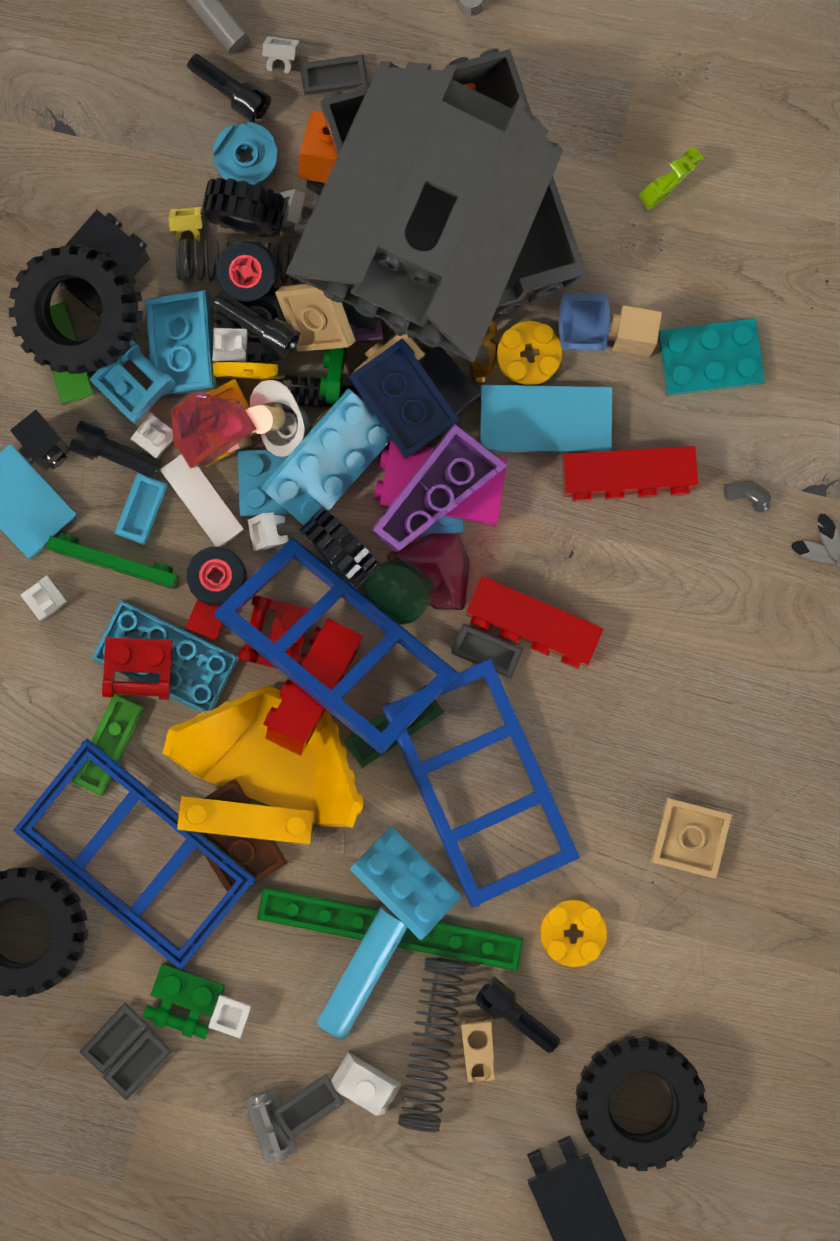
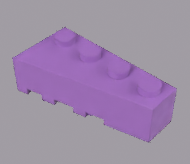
[369,424,507,552]

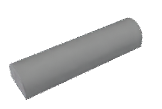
[185,0,250,54]

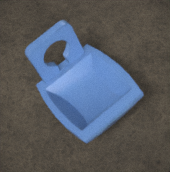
[559,293,610,351]

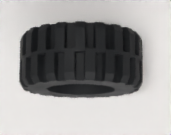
[8,245,143,374]
[0,867,88,998]
[576,1036,707,1171]

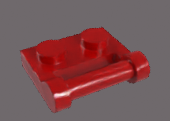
[238,595,310,669]
[102,638,173,700]

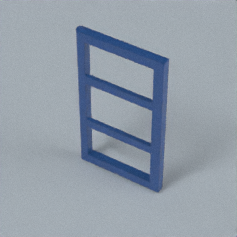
[215,538,458,755]
[382,659,580,907]
[13,738,256,970]

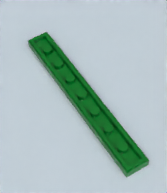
[257,886,524,971]

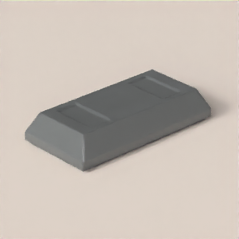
[300,54,368,96]
[451,623,524,679]
[79,1002,149,1075]
[102,1028,173,1100]
[270,1074,344,1140]

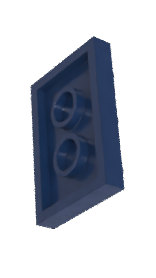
[347,338,459,459]

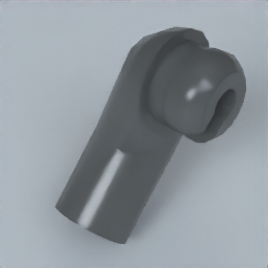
[724,481,771,512]

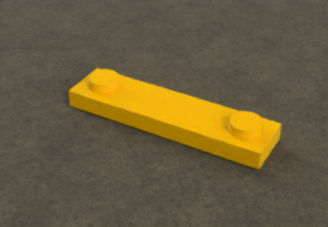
[177,796,314,845]

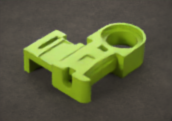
[638,145,704,210]

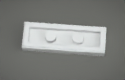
[160,451,245,547]

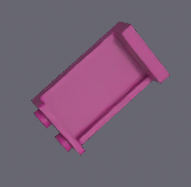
[375,440,508,527]

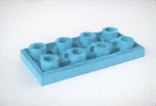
[480,385,612,453]
[92,600,239,713]

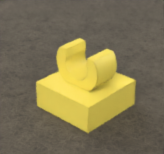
[168,207,204,243]

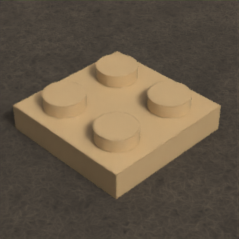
[275,284,356,352]
[650,798,732,879]

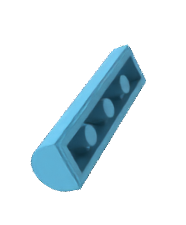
[317,905,408,1039]

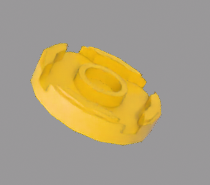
[213,362,278,379]

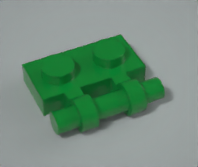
[143,963,225,1039]

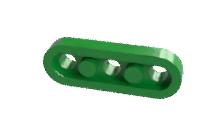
[320,348,346,404]

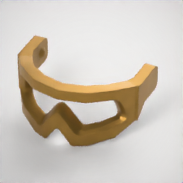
[471,321,498,383]

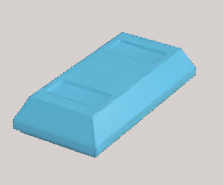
[114,473,168,545]

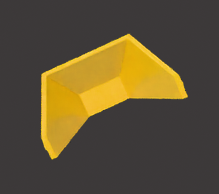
[162,685,363,828]

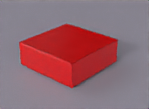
[185,599,224,641]

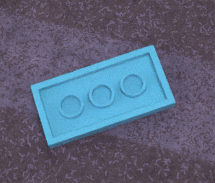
[261,388,391,525]

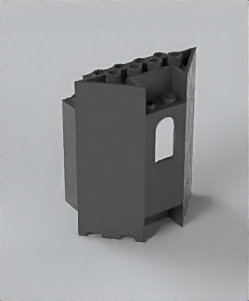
[286,61,563,363]

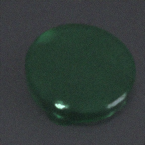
[365,557,432,625]

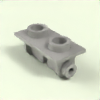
[244,1088,298,1164]

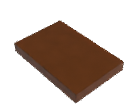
[203,778,288,892]

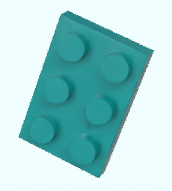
[658,318,765,396]

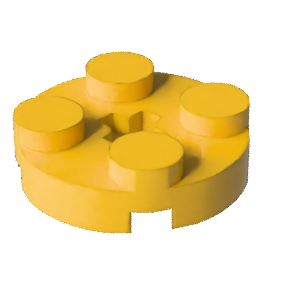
[497,321,562,386]
[540,900,607,967]

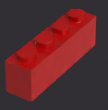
[562,446,698,502]
[466,576,604,669]
[263,618,363,756]

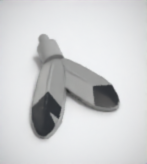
[791,514,840,569]

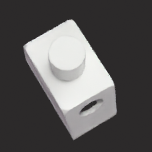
[331,1051,402,1116]

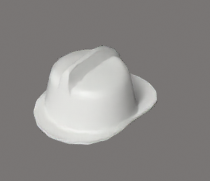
[250,380,310,457]

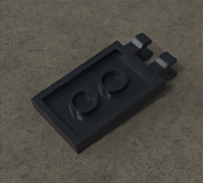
[527,1135,626,1241]

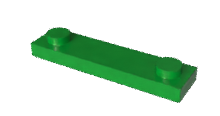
[46,533,179,589]

